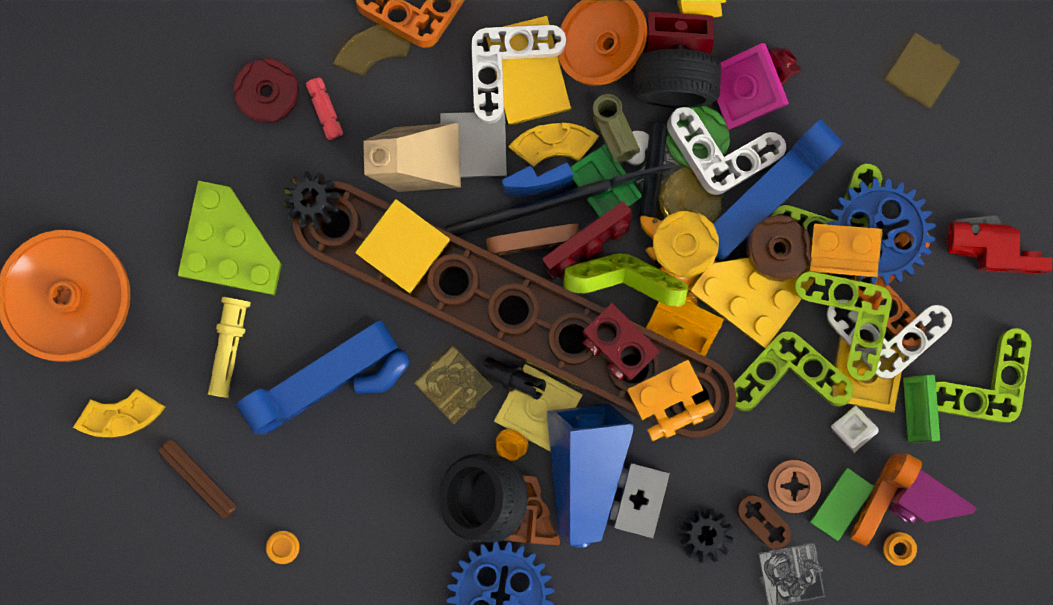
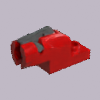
[947,215,1053,275]

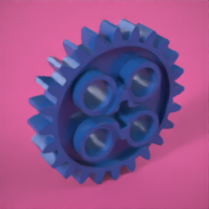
[827,178,936,286]
[447,541,554,605]

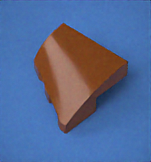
[494,475,560,546]

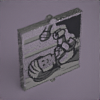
[757,543,825,605]

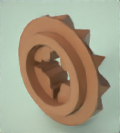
[767,460,821,513]

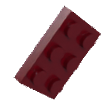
[542,201,632,280]

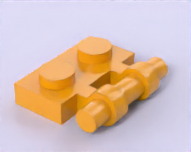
[627,360,714,441]

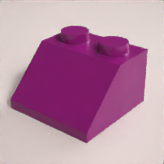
[889,470,977,523]

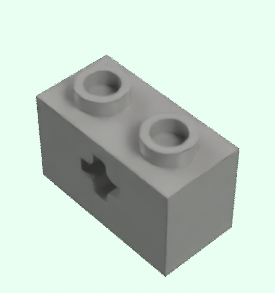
[609,463,670,538]

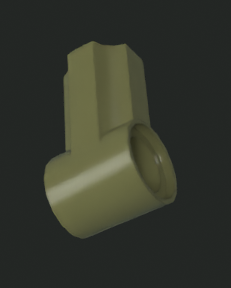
[593,94,640,163]

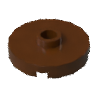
[746,215,812,282]

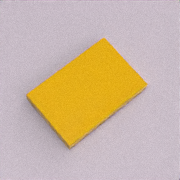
[486,16,571,126]

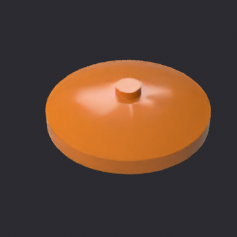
[0,230,131,362]

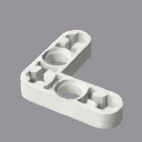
[472,25,566,124]
[667,107,786,195]
[826,299,952,379]

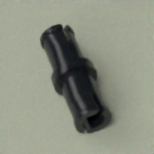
[480,357,546,400]

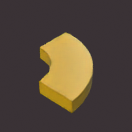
[508,122,599,168]
[73,389,166,437]

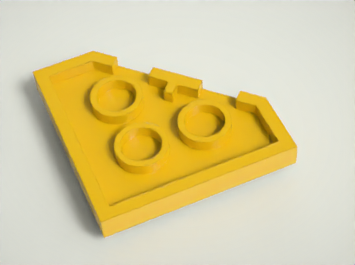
[688,251,820,348]

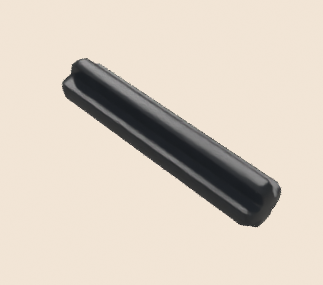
[640,122,667,218]

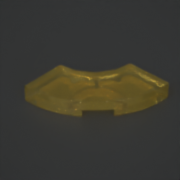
[333,24,411,77]

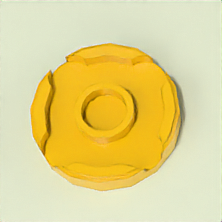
[653,211,719,277]

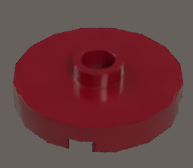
[233,58,299,124]

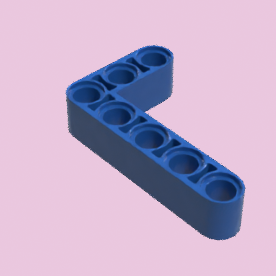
[713,119,844,262]
[236,320,399,435]

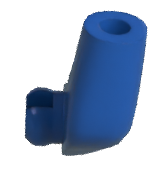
[354,350,409,394]

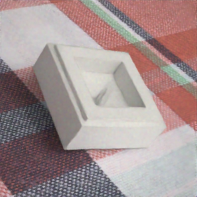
[831,405,879,453]

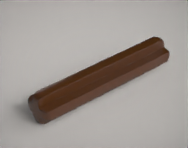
[158,439,237,519]

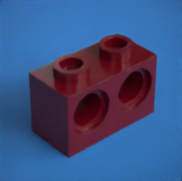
[582,303,660,382]

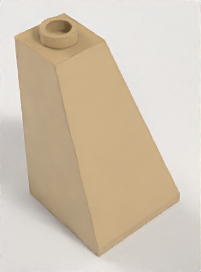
[364,123,461,192]

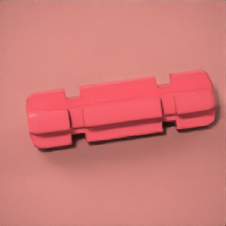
[306,77,343,140]

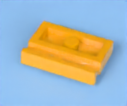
[810,224,882,277]
[646,301,724,356]

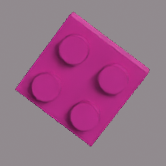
[717,43,789,130]

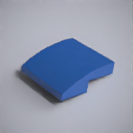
[501,162,573,197]

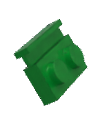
[570,144,643,218]

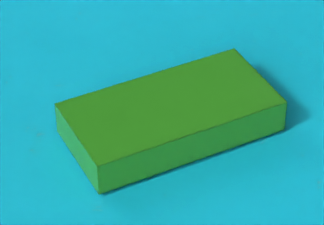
[903,375,940,443]
[809,468,875,541]

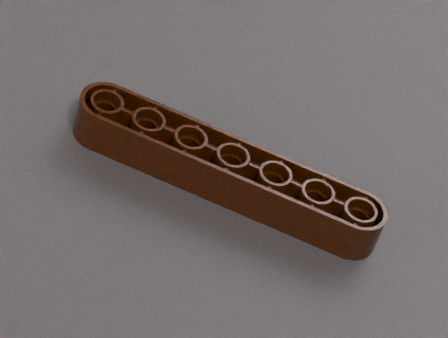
[293,181,736,439]

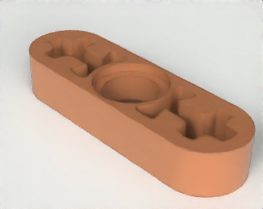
[486,224,580,256]

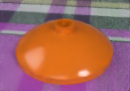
[557,0,647,86]

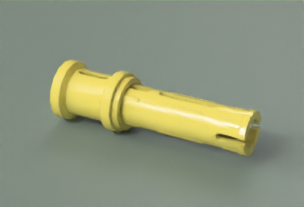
[208,297,251,398]

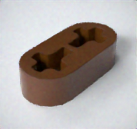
[737,495,791,549]

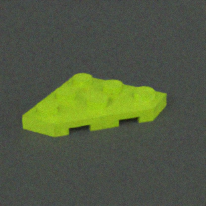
[178,181,282,296]

